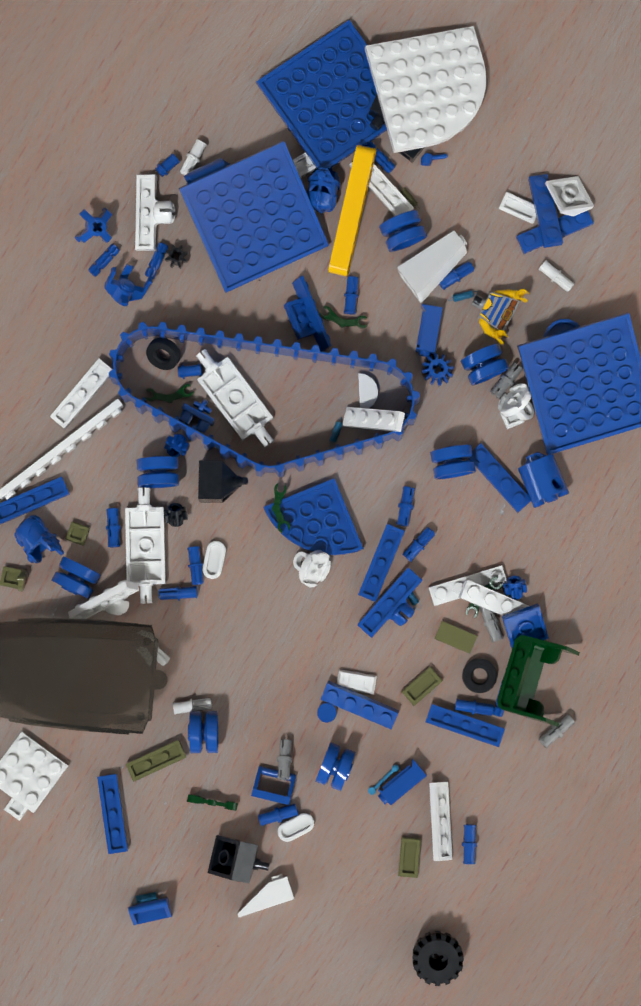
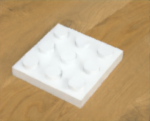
[0,732,69,813]

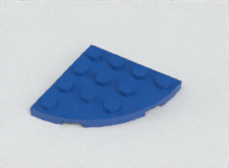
[263,478,363,555]

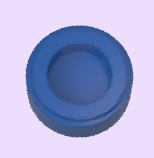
[317,703,336,723]

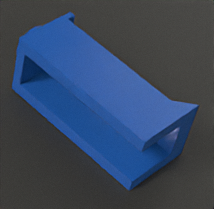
[415,304,443,357]
[378,759,426,806]

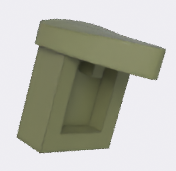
[0,566,27,592]

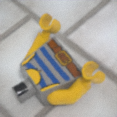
[471,289,530,344]

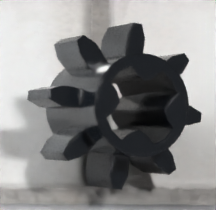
[165,245,188,269]
[164,503,188,527]

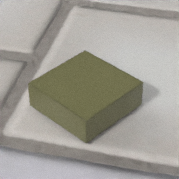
[65,522,90,546]

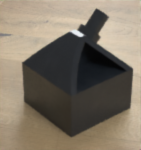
[198,460,248,503]
[207,835,270,883]

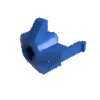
[75,208,112,243]
[104,264,152,306]

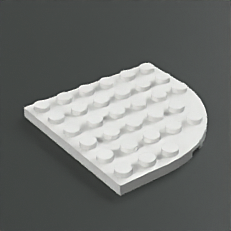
[365,26,486,153]

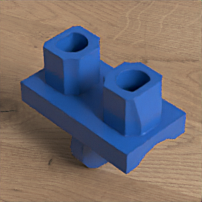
[180,399,215,433]

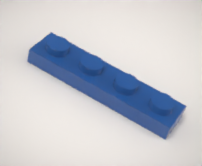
[528,174,563,248]
[516,210,594,254]
[468,443,531,513]
[0,477,70,525]
[358,524,405,602]
[320,680,399,730]
[425,704,505,747]
[97,774,128,854]

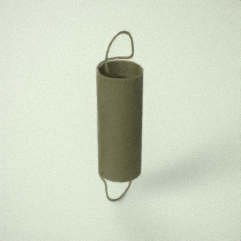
[398,186,419,210]

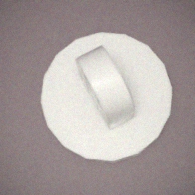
[498,383,534,421]
[293,550,331,587]

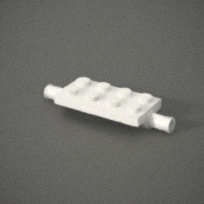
[196,349,274,447]
[125,488,166,604]

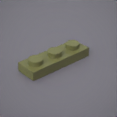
[126,740,187,782]

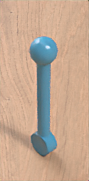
[368,764,399,795]

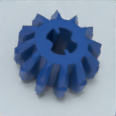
[422,353,454,386]

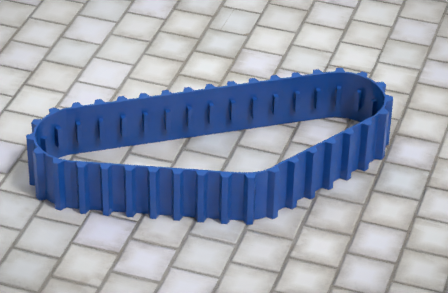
[108,322,420,478]

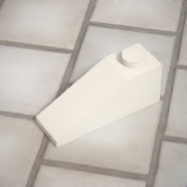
[238,874,294,917]

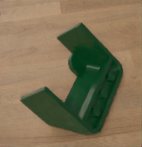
[497,635,580,726]

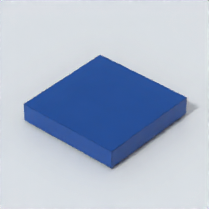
[502,603,549,649]

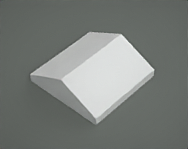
[545,176,594,216]

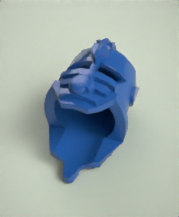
[306,168,341,213]
[14,515,64,563]

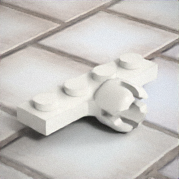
[135,174,175,251]
[68,580,139,621]

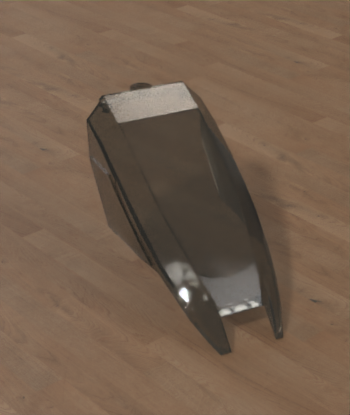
[0,618,168,735]

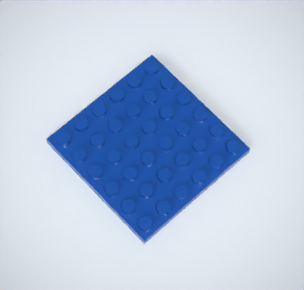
[256,20,387,169]
[179,141,329,293]
[517,312,641,455]

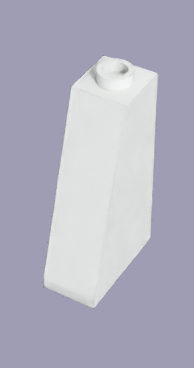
[397,231,467,303]

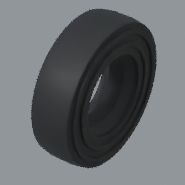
[146,337,181,370]
[462,658,497,693]

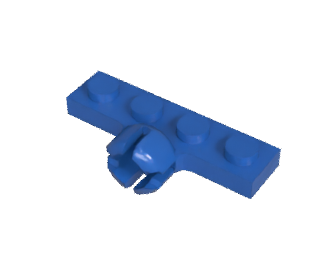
[358,567,423,638]

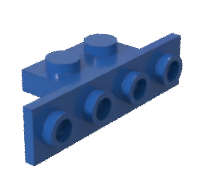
[284,276,332,352]

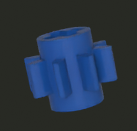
[164,434,189,457]
[503,576,527,600]

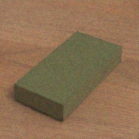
[434,621,477,654]
[402,667,443,706]
[398,837,421,878]

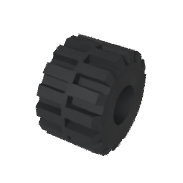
[412,931,464,986]

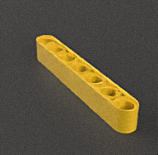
[328,145,376,277]

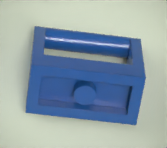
[251,766,296,805]
[128,897,172,925]

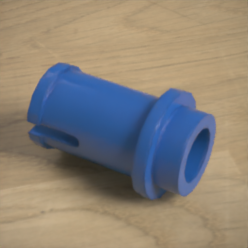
[155,154,180,177]
[178,364,202,379]

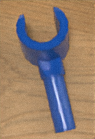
[421,153,447,166]

